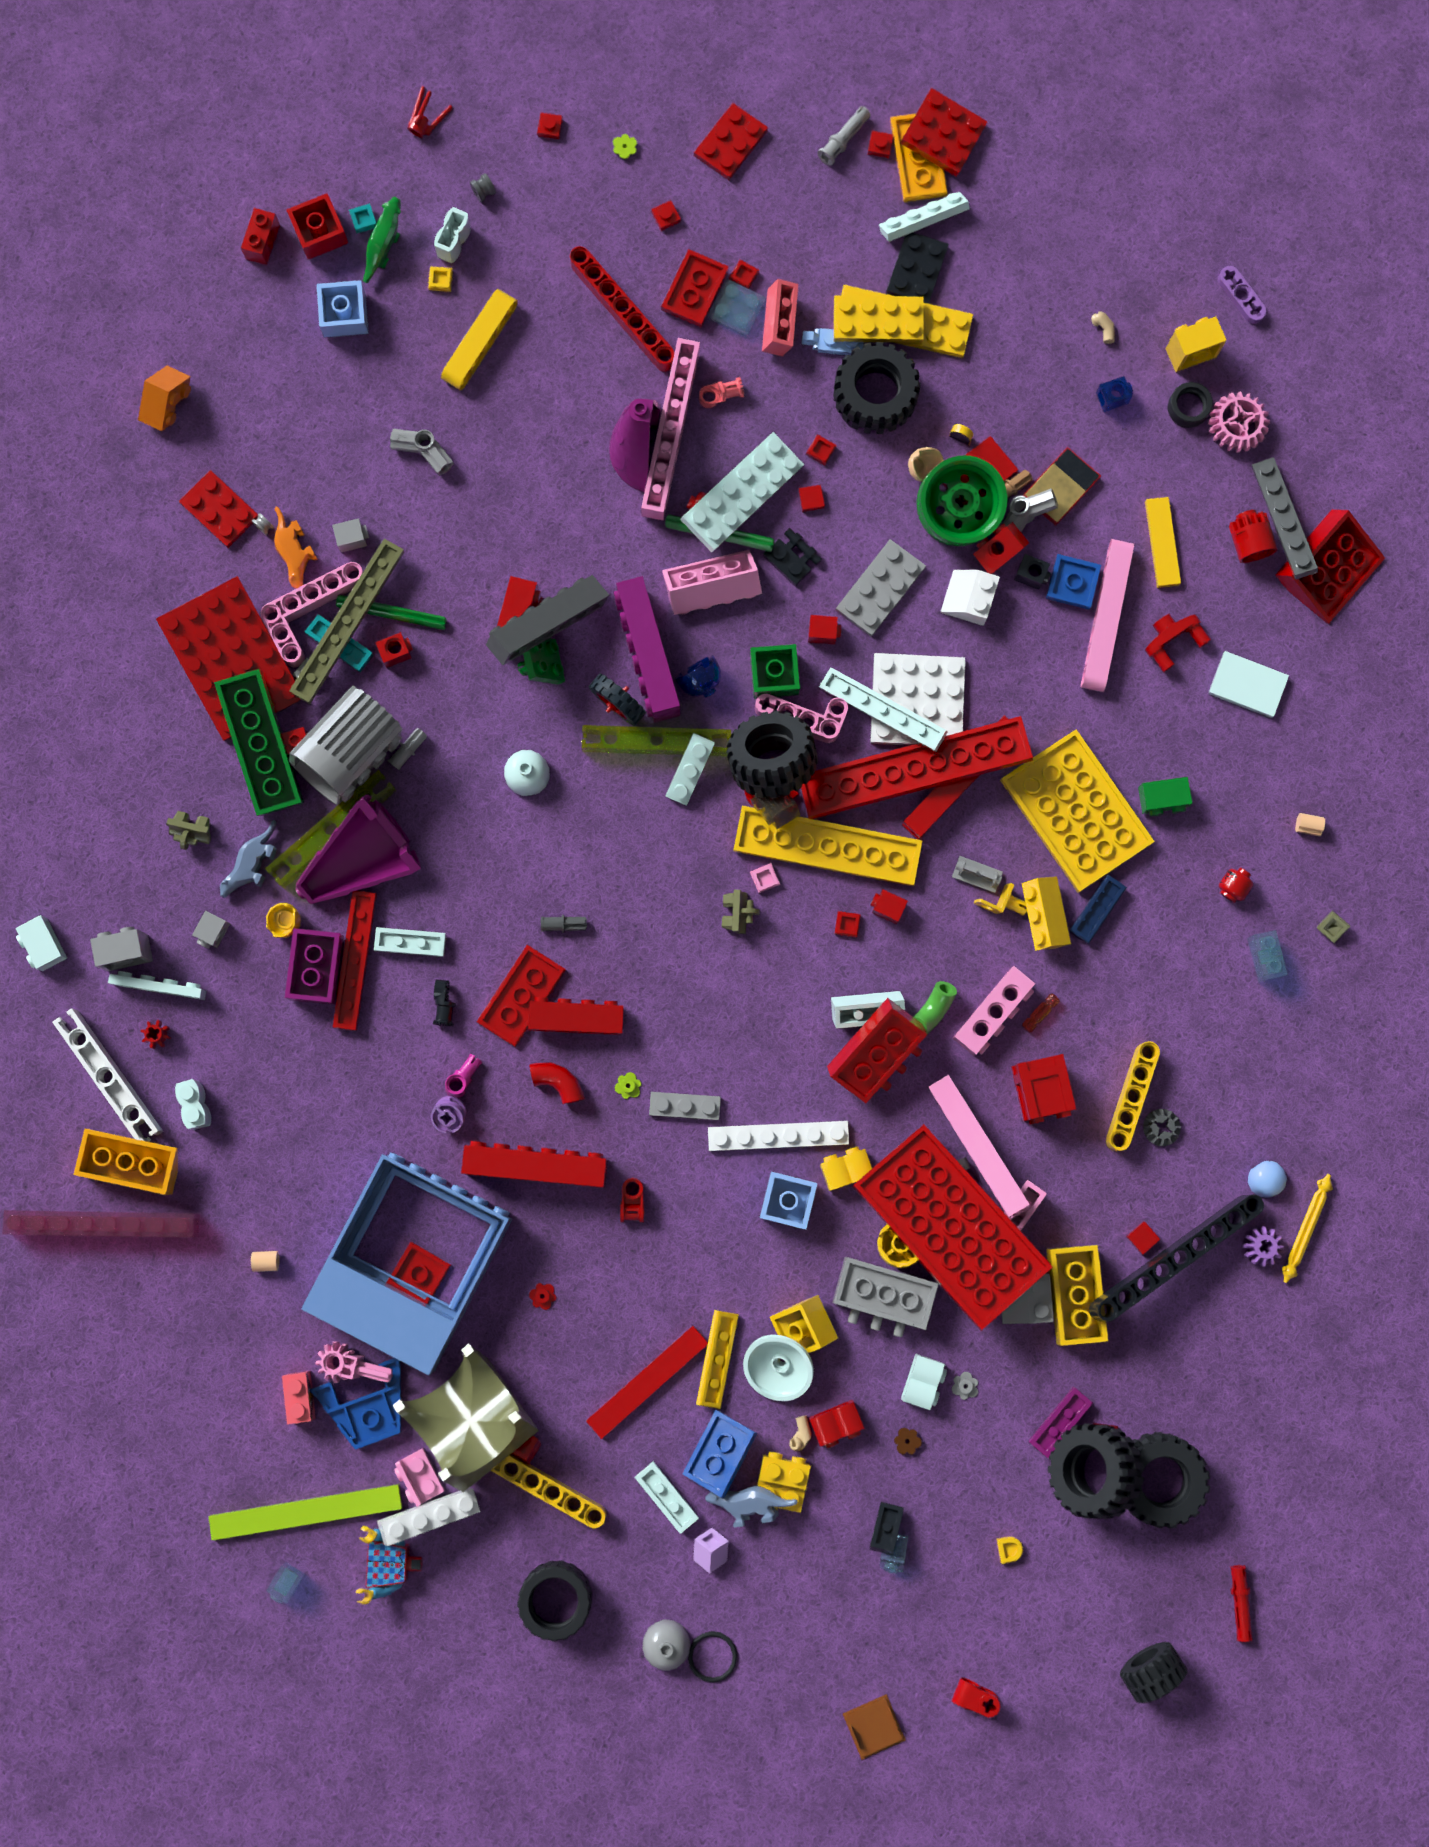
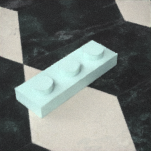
[666,733,714,806]
[374,927,446,957]
[635,1461,699,1534]

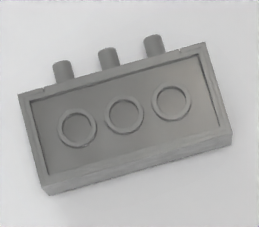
[832,1257,938,1337]

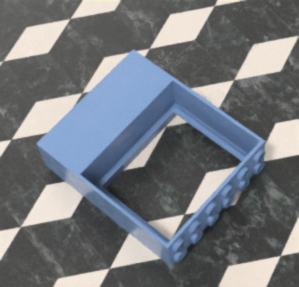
[301,1152,513,1375]

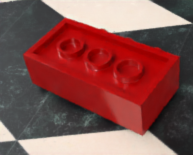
[827,998,927,1103]

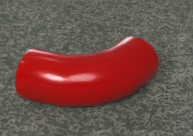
[529,1062,585,1105]

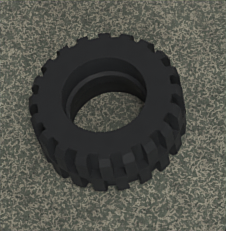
[833,342,921,434]
[726,711,818,798]
[1048,1424,1144,1519]
[1127,1432,1211,1529]

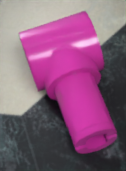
[445,1054,482,1098]

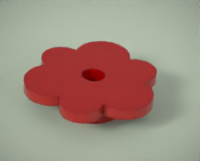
[529,1283,556,1310]

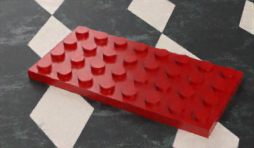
[853,1124,1053,1331]

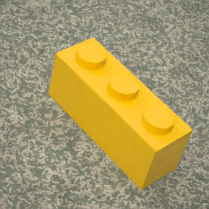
[1021,877,1071,951]

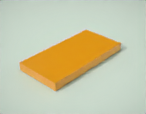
[890,114,948,202]

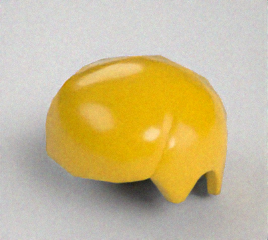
[266,903,301,938]

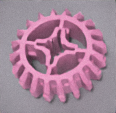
[1208,391,1270,453]

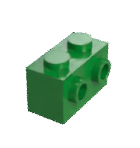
[1138,777,1192,816]

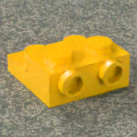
[757,1451,810,1513]

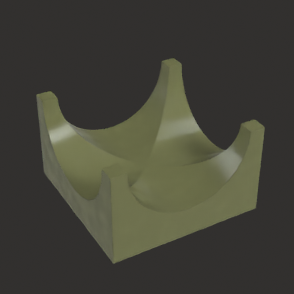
[393,1344,539,1492]

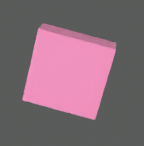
[750,863,780,893]

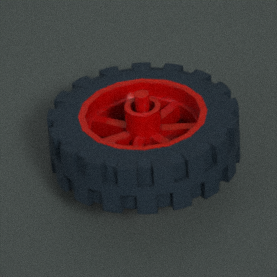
[588,673,646,726]

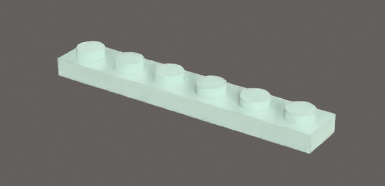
[819,667,948,752]

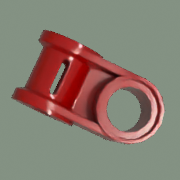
[620,1177,644,1223]
[951,1677,1000,1718]

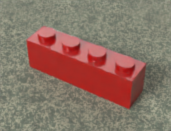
[528,997,623,1035]

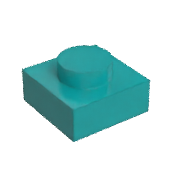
[349,204,377,234]

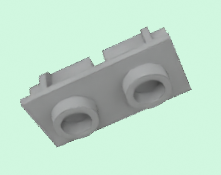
[952,856,1003,893]

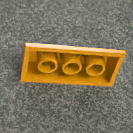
[73,1128,178,1195]

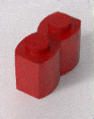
[809,1399,864,1448]

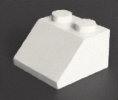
[940,570,1000,626]

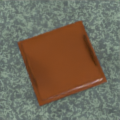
[842,1694,905,1760]

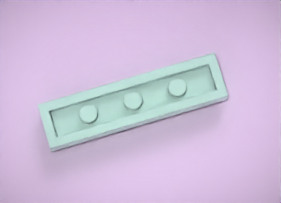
[879,192,969,241]
[108,971,206,1000]

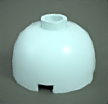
[504,750,550,796]

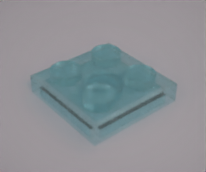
[707,279,766,338]

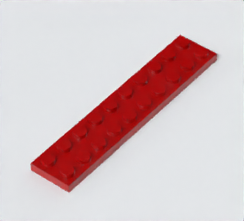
[801,716,1033,819]

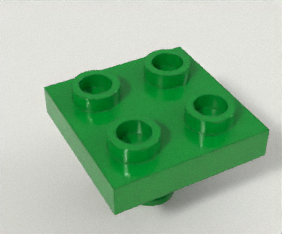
[518,638,565,685]

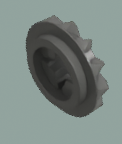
[1143,1109,1182,1146]

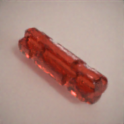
[1022,993,1060,1033]

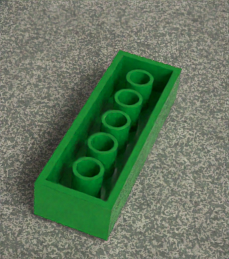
[214,669,304,816]

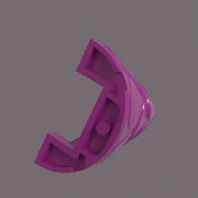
[609,399,661,492]
[296,795,421,904]

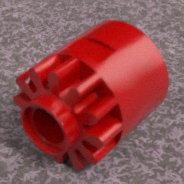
[1229,510,1278,563]

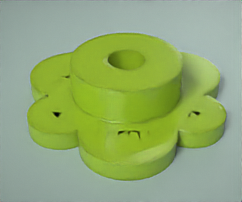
[613,134,637,159]
[615,1072,641,1099]

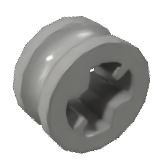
[252,513,274,535]

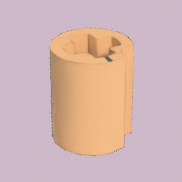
[1295,813,1325,836]
[251,1251,279,1272]

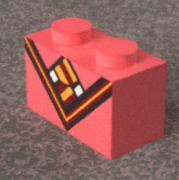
[282,1371,316,1424]

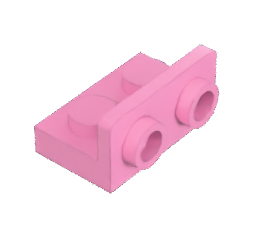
[394,1448,445,1507]

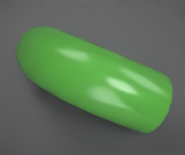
[913,981,957,1035]

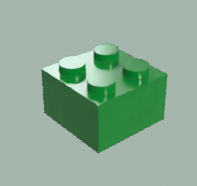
[750,644,800,699]

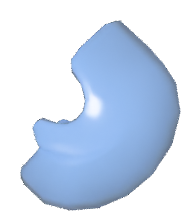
[1248,1161,1287,1198]

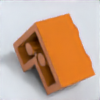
[138,366,191,431]

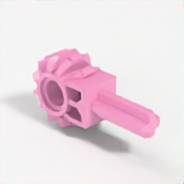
[315,1341,393,1383]

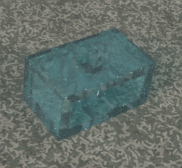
[1247,930,1288,983]

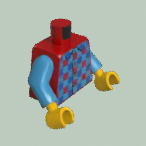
[356,1526,423,1604]

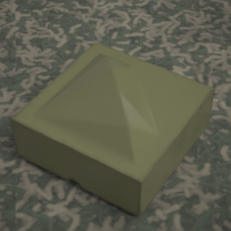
[1317,910,1350,943]

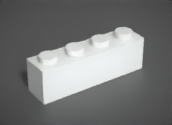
[377,1488,480,1546]

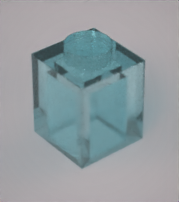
[266,1562,306,1604]

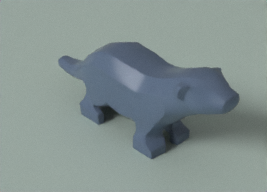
[220,820,277,898]
[705,1486,798,1528]

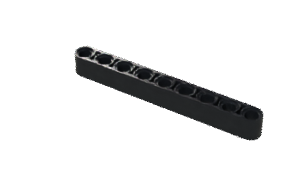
[1089,1194,1264,1322]

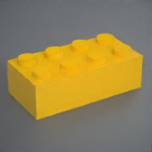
[1046,1245,1108,1346]

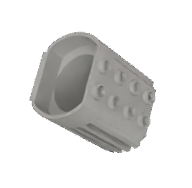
[289,686,402,806]

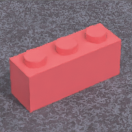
[762,279,798,357]

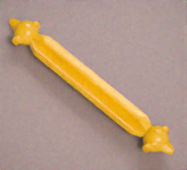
[1282,1174,1333,1283]

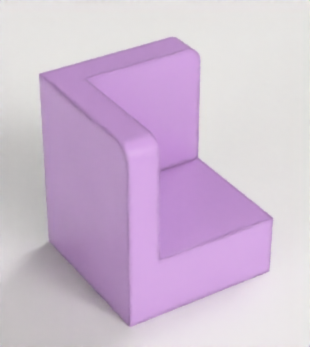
[693,1528,728,1573]

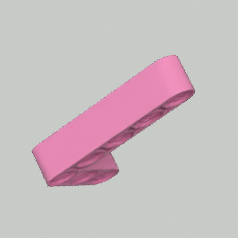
[260,562,363,668]

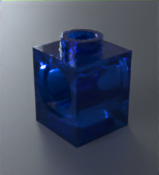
[1096,376,1133,412]

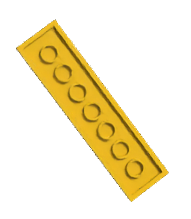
[733,806,922,886]

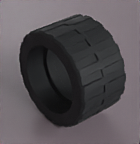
[518,1560,592,1641]

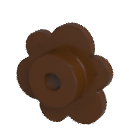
[894,1427,922,1454]

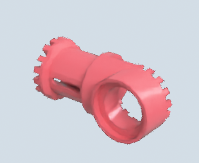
[699,377,744,408]

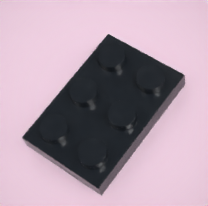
[886,232,949,304]

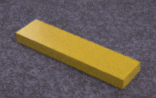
[1145,497,1181,588]
[696,1310,739,1409]

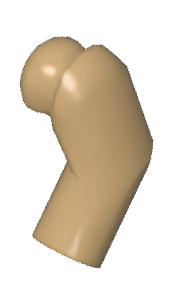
[1091,312,1115,343]
[789,1415,812,1451]

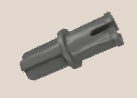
[541,915,587,933]

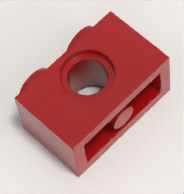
[241,208,280,265]
[973,522,1029,574]

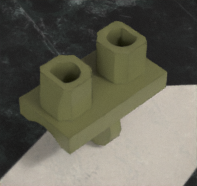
[166,811,211,850]
[722,890,760,934]

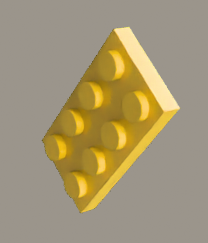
[834,295,924,343]

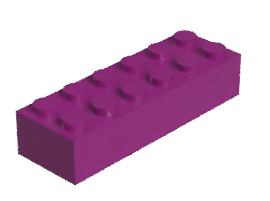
[613,576,680,723]

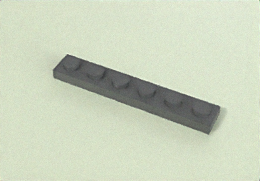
[1252,457,1318,580]

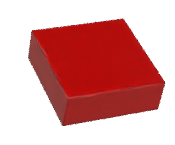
[729,259,759,291]
[806,434,837,466]
[798,485,825,512]
[834,911,861,938]
[1126,1221,1160,1255]

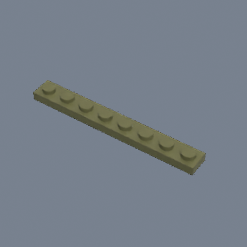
[289,539,404,704]

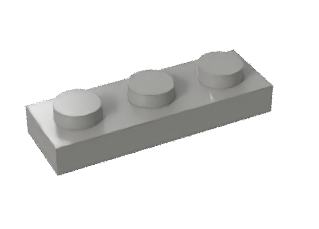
[649,1092,720,1120]

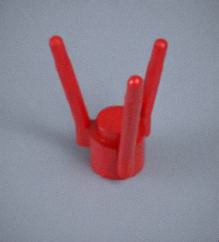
[407,86,453,138]

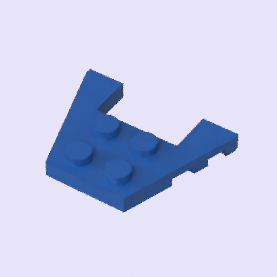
[310,1358,401,1450]

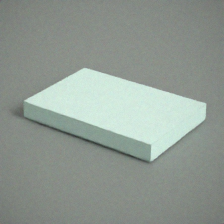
[1208,651,1289,718]

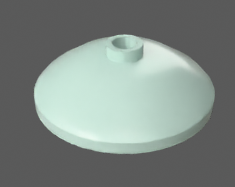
[743,1335,814,1401]

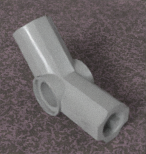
[390,429,454,476]
[1003,489,1058,532]

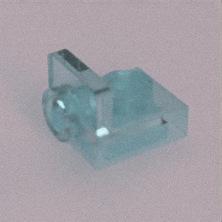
[880,1534,908,1573]

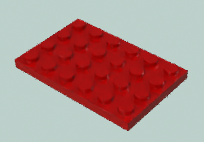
[156,576,301,741]

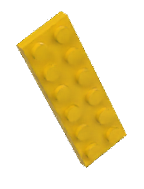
[833,285,973,358]

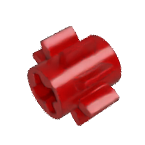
[141,1020,171,1049]

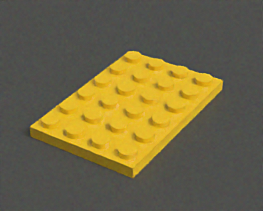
[1000,729,1155,893]

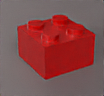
[286,193,348,260]

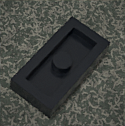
[870,1502,904,1556]

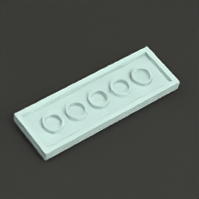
[680,432,804,552]

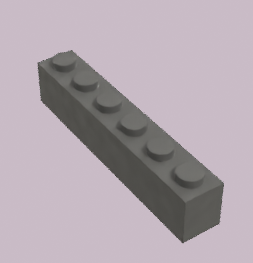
[486,575,609,665]

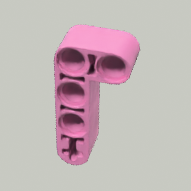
[755,694,848,743]

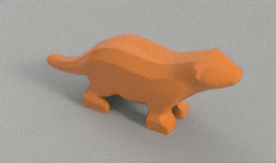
[274,506,318,589]

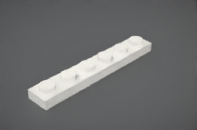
[708,1121,849,1151]

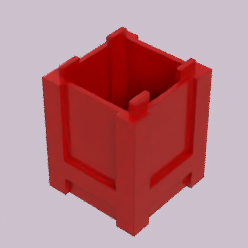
[1011,1054,1076,1125]

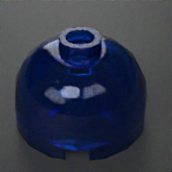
[675,655,722,698]

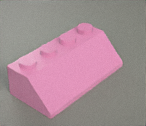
[662,550,762,615]

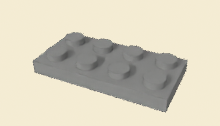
[835,539,926,637]

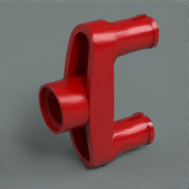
[1145,614,1211,673]

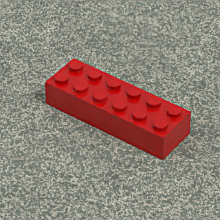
[461,1141,608,1188]

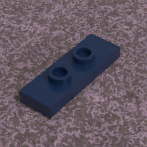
[1069,875,1127,944]

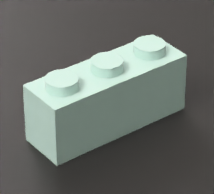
[831,991,905,1028]

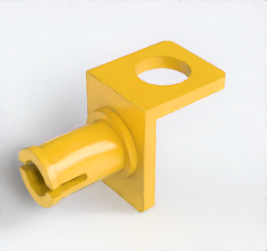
[973,883,1027,916]

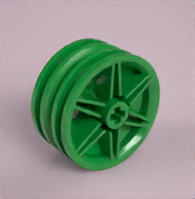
[916,455,1008,546]

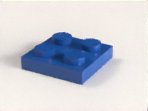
[1046,554,1101,610]

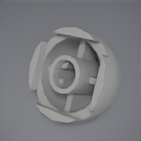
[642,1619,690,1671]

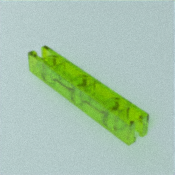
[581,725,731,756]
[265,770,397,889]

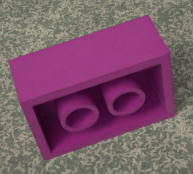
[285,928,344,1005]

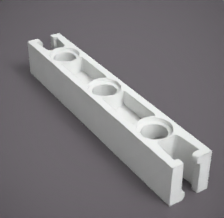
[53,1008,163,1142]

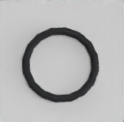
[688,1631,738,1683]

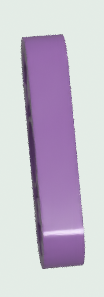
[1218,266,1266,324]

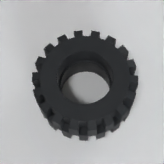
[1120,1642,1188,1703]

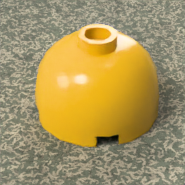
[877,1224,918,1268]

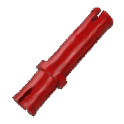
[1230,1565,1253,1642]

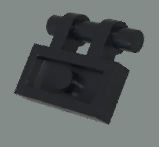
[763,528,822,587]

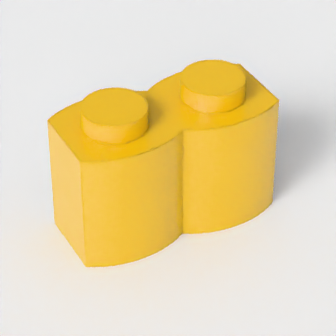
[820,1146,872,1191]

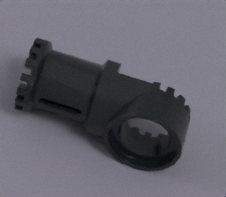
[433,979,456,1027]

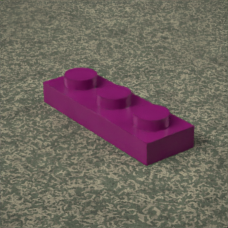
[1028,1387,1093,1458]

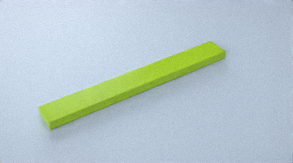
[208,1484,403,1540]

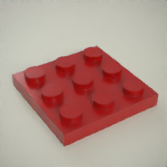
[900,88,988,177]

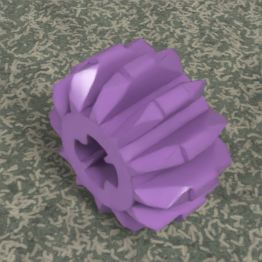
[1242,1226,1284,1267]

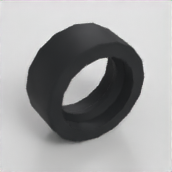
[1167,382,1213,428]

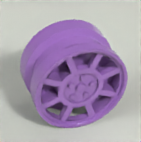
[431,1096,467,1133]

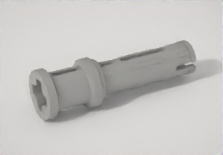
[817,106,871,166]

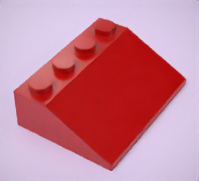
[1275,509,1385,624]

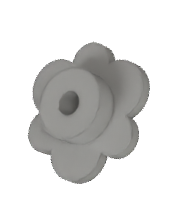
[952,1372,978,1400]

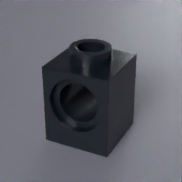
[1014,554,1051,590]

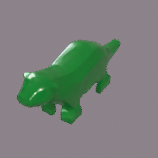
[363,197,401,283]

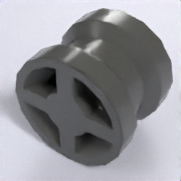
[469,173,496,202]

